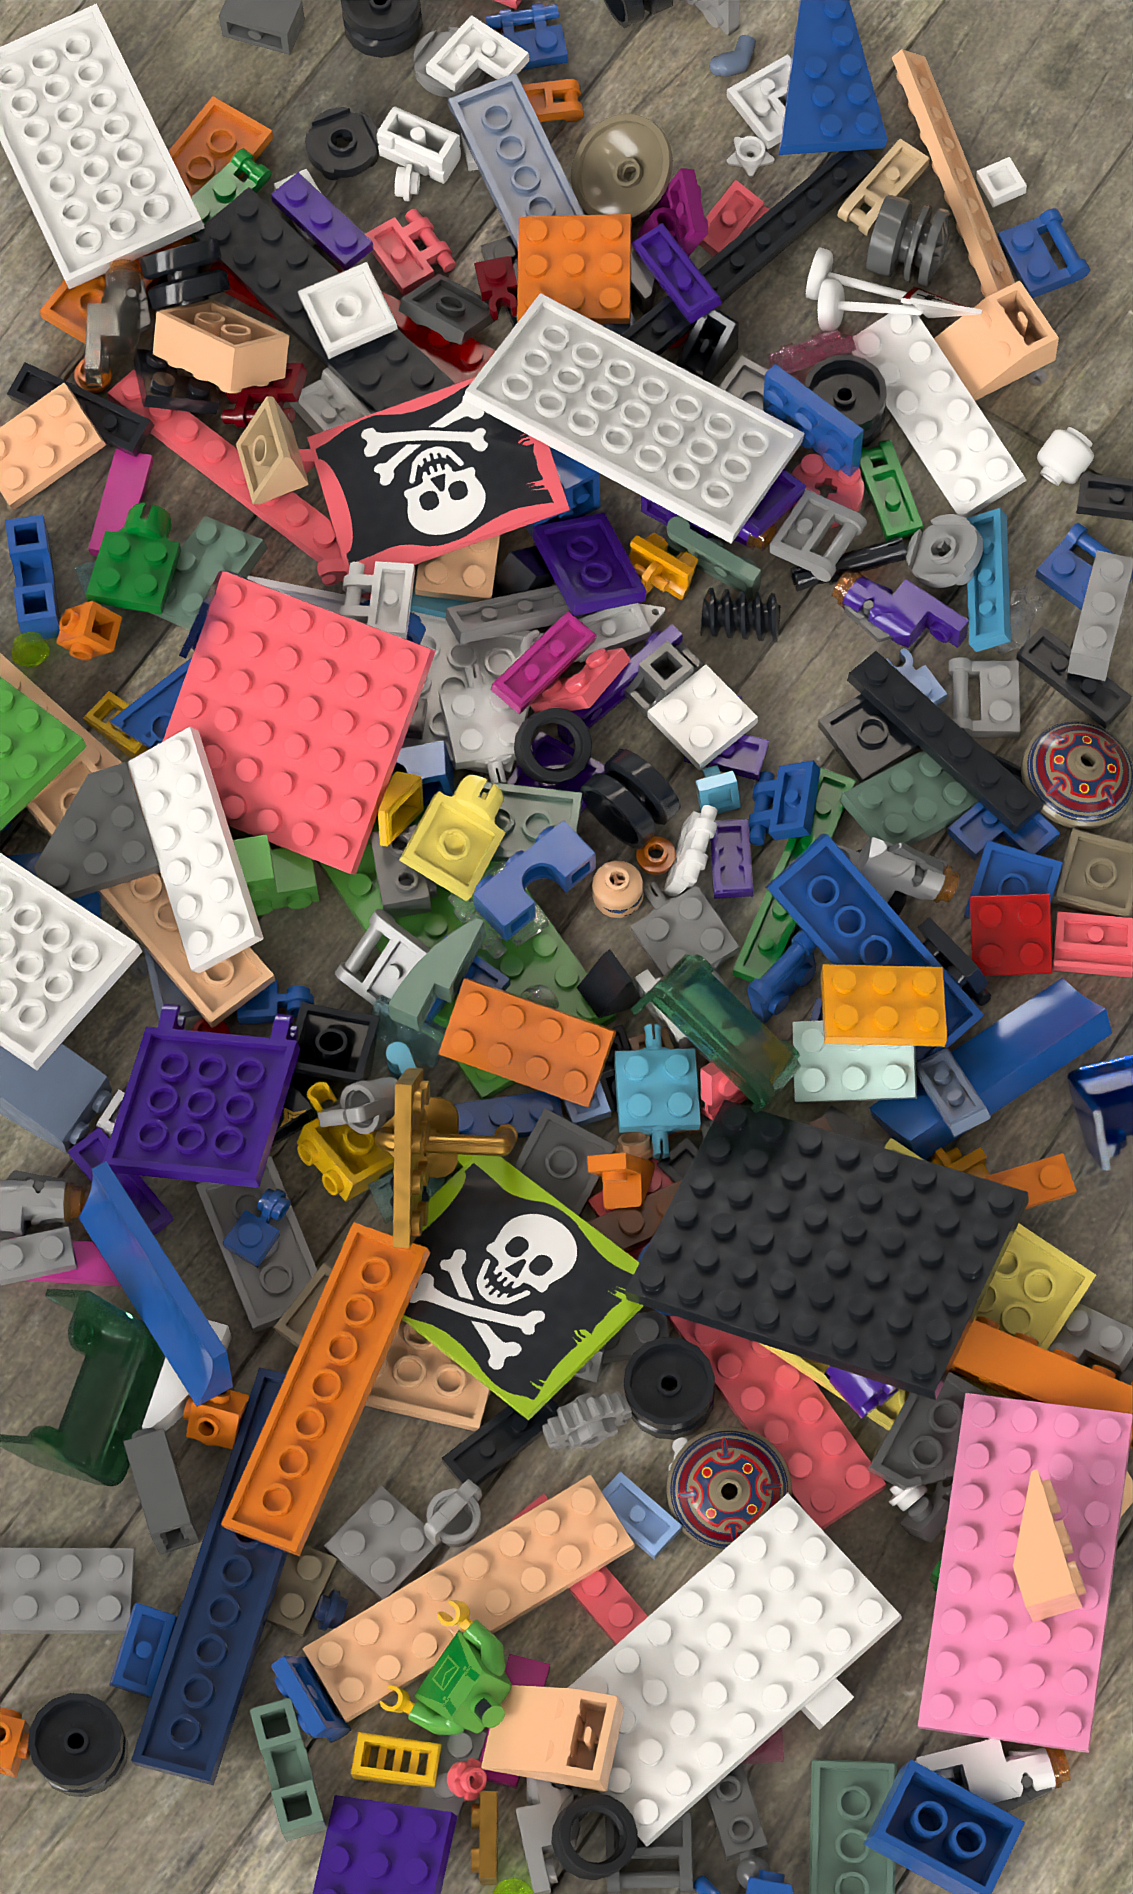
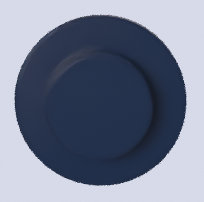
[314,1589,348,1631]

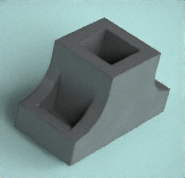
[625,640,705,722]

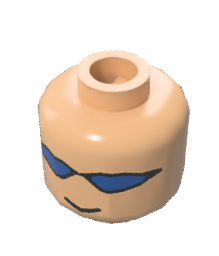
[592,860,643,918]

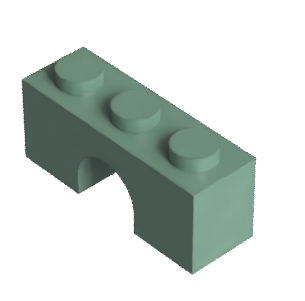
[249,1698,327,1842]

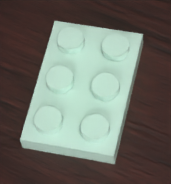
[793,1020,917,1103]

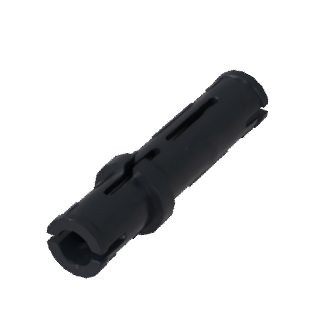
[790,536,907,592]

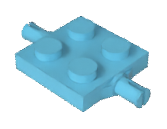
[614,1024,701,1159]

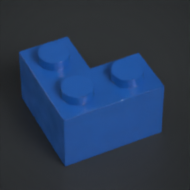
[525,447,601,537]

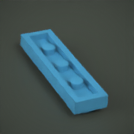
[966,508,1011,652]

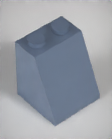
[0,1043,112,1154]

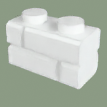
[377,106,461,184]

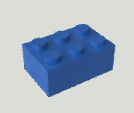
[863,1760,1025,1894]

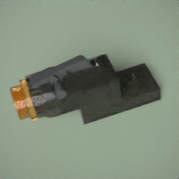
[85,259,151,388]

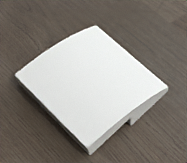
[289,368,374,434]

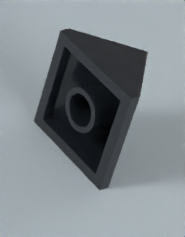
[294,1002,380,1084]

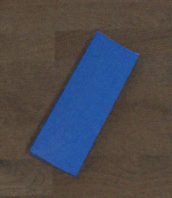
[765,833,984,1062]
[869,978,1112,1160]
[79,1161,233,1407]

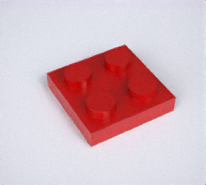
[970,894,1052,976]

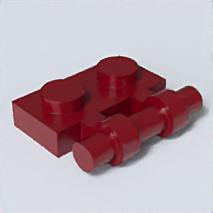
[222,363,308,428]

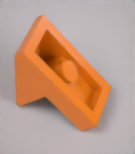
[587,1153,655,1209]

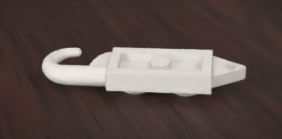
[520,603,665,663]

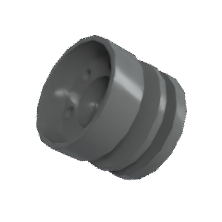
[866,194,950,287]

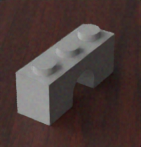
[1067,550,1133,681]

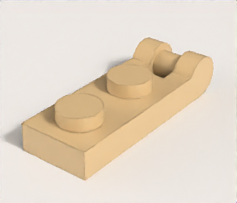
[837,139,930,237]

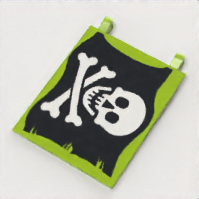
[342,1154,644,1420]

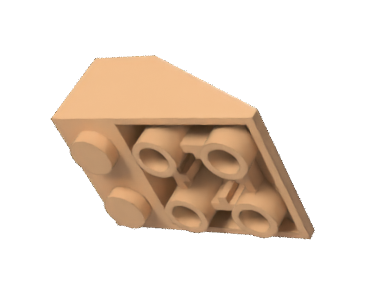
[934,280,1059,401]
[1013,1469,1086,1622]
[481,1685,624,1792]

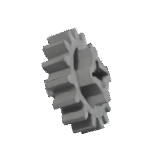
[542,1392,632,1450]

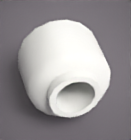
[1037,427,1094,486]

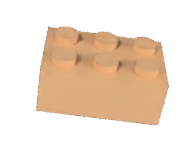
[153,299,290,393]

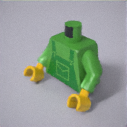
[379,1600,512,1735]

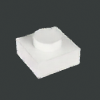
[976,157,1027,207]

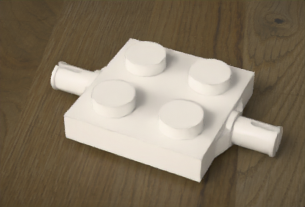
[439,664,533,784]

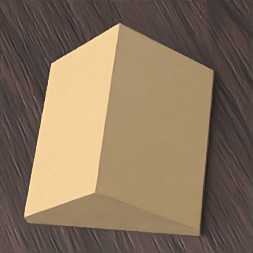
[236,396,309,505]

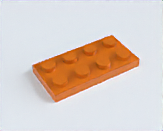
[438,978,616,1108]

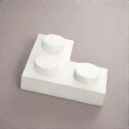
[426,15,529,92]
[727,54,791,150]

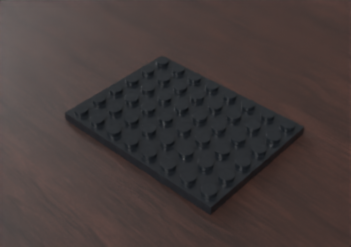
[625,1100,1029,1400]

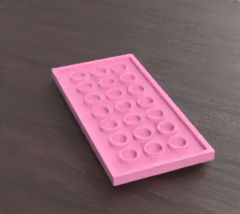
[918,1393,1133,1753]

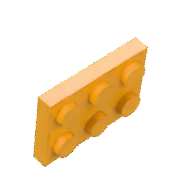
[821,964,947,1047]

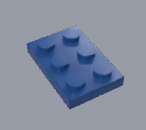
[763,364,864,477]

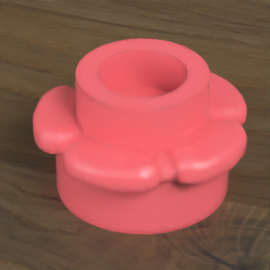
[447,1758,487,1801]

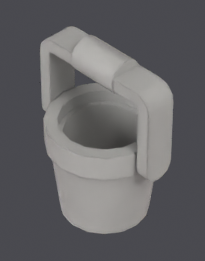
[317,1077,398,1134]
[424,1479,482,1547]

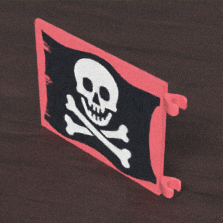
[299,377,570,586]

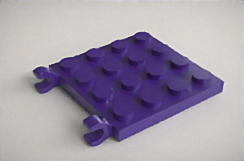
[103,1004,300,1188]

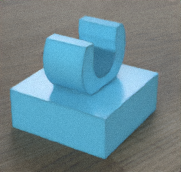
[695,765,741,814]

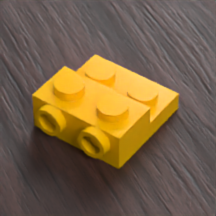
[297,1118,394,1202]

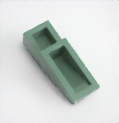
[388,918,486,1031]

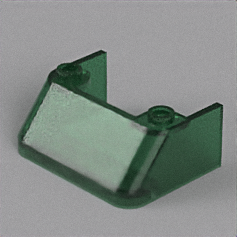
[630,954,801,1113]
[0,1289,166,1487]

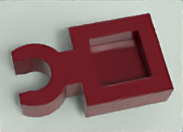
[474,255,518,321]

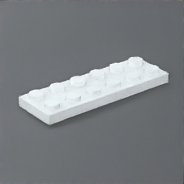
[845,303,1027,518]
[127,727,264,973]

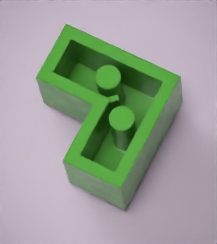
[233,834,320,916]

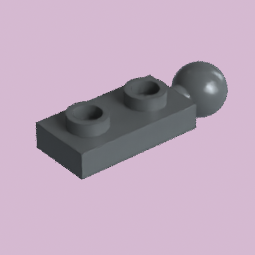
[706,1764,770,1889]

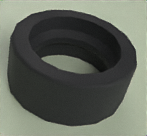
[514,708,592,784]
[551,1793,638,1880]

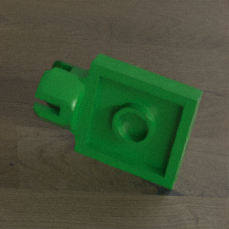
[86,503,181,615]

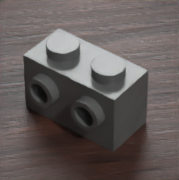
[370,825,437,918]

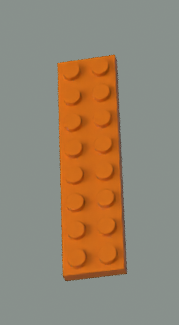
[39,96,273,354]
[221,1222,430,1556]

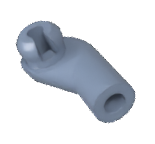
[709,35,756,77]

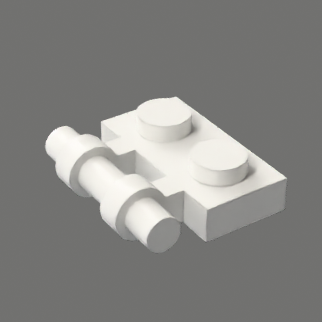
[339,561,415,639]
[663,805,718,897]

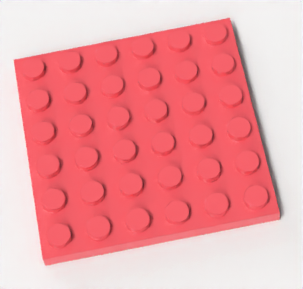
[163,571,436,874]

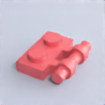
[365,209,456,296]

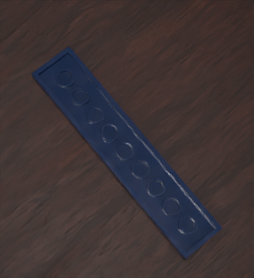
[131,1367,288,1786]

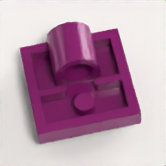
[637,168,708,257]

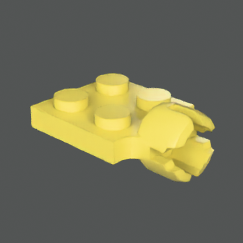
[399,775,506,901]

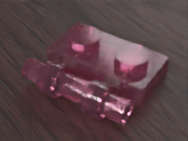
[768,330,856,373]

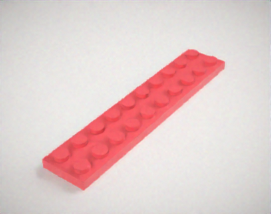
[588,1158,886,1530]

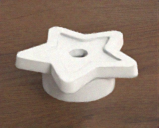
[727,136,775,178]

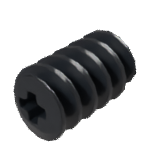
[700,588,781,642]

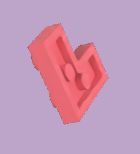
[530,648,631,713]

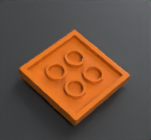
[517,214,632,324]

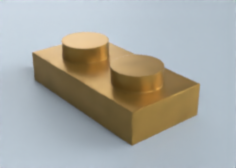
[471,1791,499,1885]

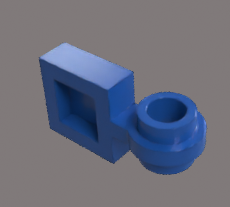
[237,980,314,1025]
[222,1188,291,1268]

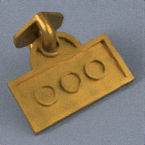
[374,1068,518,1248]

